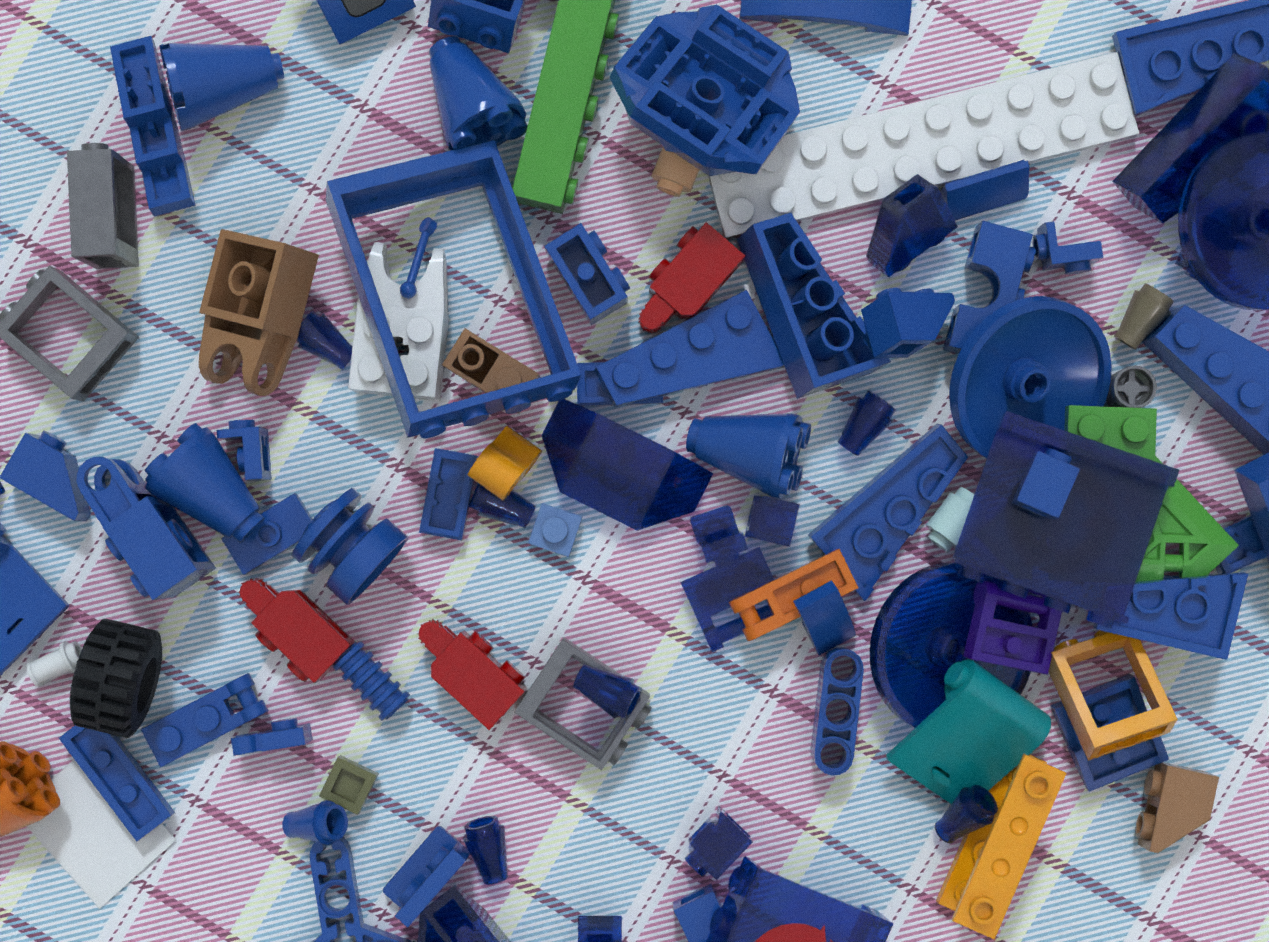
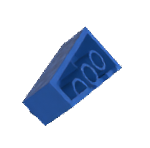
[1142,305,1269,455]

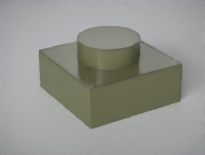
[319,755,379,815]

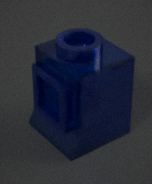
[744,495,800,547]
[684,806,753,880]

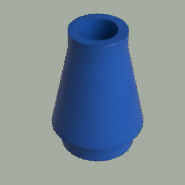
[282,800,348,845]

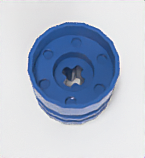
[291,488,409,605]

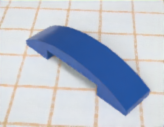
[739,0,912,36]

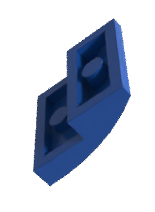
[1050,673,1169,792]

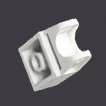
[348,242,449,401]

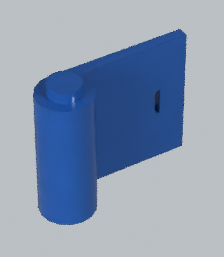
[0,523,70,676]

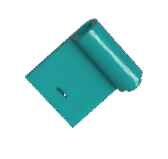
[886,659,1052,813]

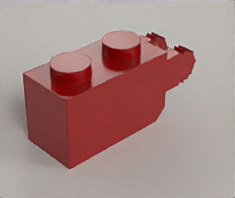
[638,222,745,334]
[238,578,355,683]
[417,619,527,730]

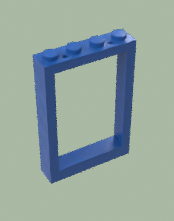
[326,140,581,439]

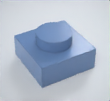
[528,503,583,557]

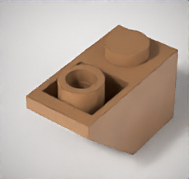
[442,328,541,414]
[1135,762,1219,853]

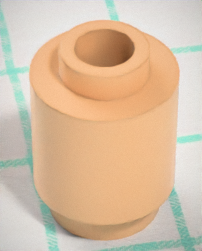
[651,147,699,197]

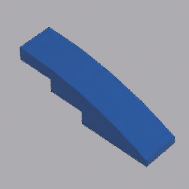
[110,36,196,217]

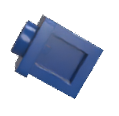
[1032,221,1103,275]

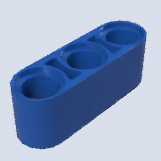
[810,647,864,776]

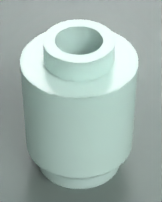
[926,487,988,553]

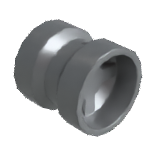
[1106,365,1157,408]

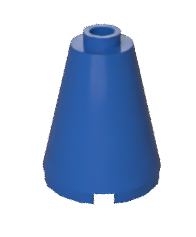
[159,43,284,131]

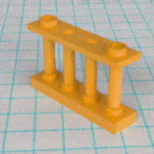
[936,753,1067,940]

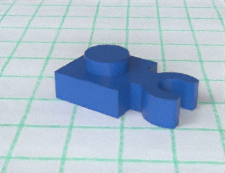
[231,718,313,756]

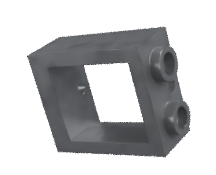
[67,143,139,269]
[0,265,139,402]
[514,637,652,770]

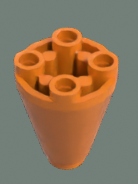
[0,741,60,837]

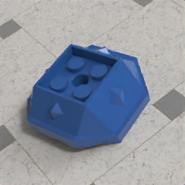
[609,4,800,176]

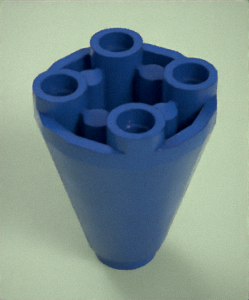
[429,36,528,151]
[686,413,811,500]
[145,423,265,543]

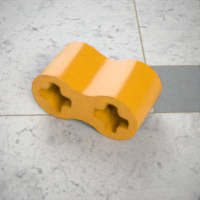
[467,426,542,501]

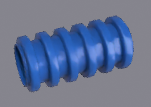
[333,641,410,721]

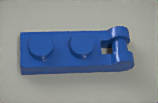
[141,673,269,768]

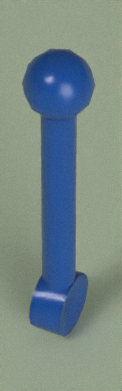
[400,217,437,299]

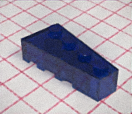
[1112,53,1269,224]

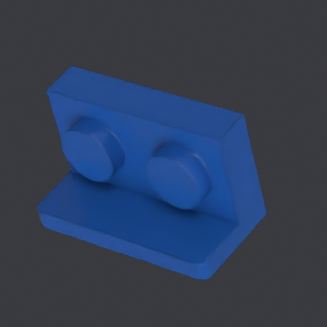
[383,826,471,928]

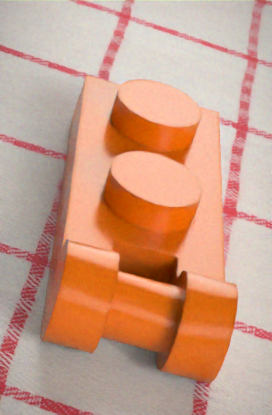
[729,549,858,641]

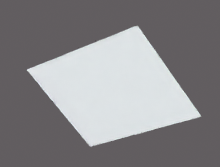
[26,760,176,909]

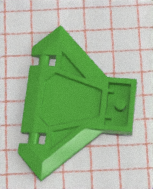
[975,405,1239,583]

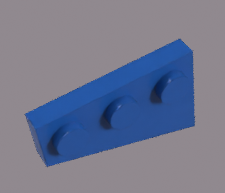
[1093,572,1248,660]

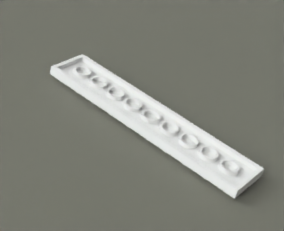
[708,52,1139,240]

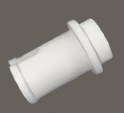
[26,641,82,687]

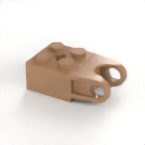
[199,229,319,396]

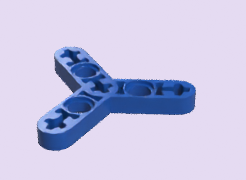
[310,837,414,942]

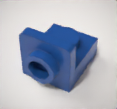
[216,420,272,481]

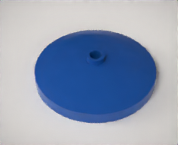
[949,296,1112,468]

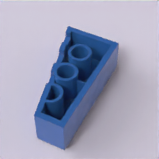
[737,213,891,399]

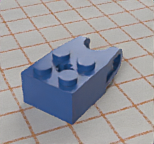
[76,457,216,600]

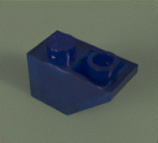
[866,174,958,277]

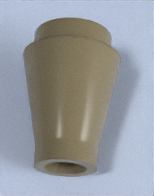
[1114,283,1174,350]

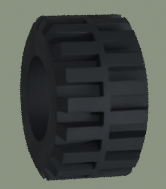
[70,618,162,738]

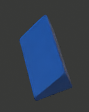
[938,159,1030,222]

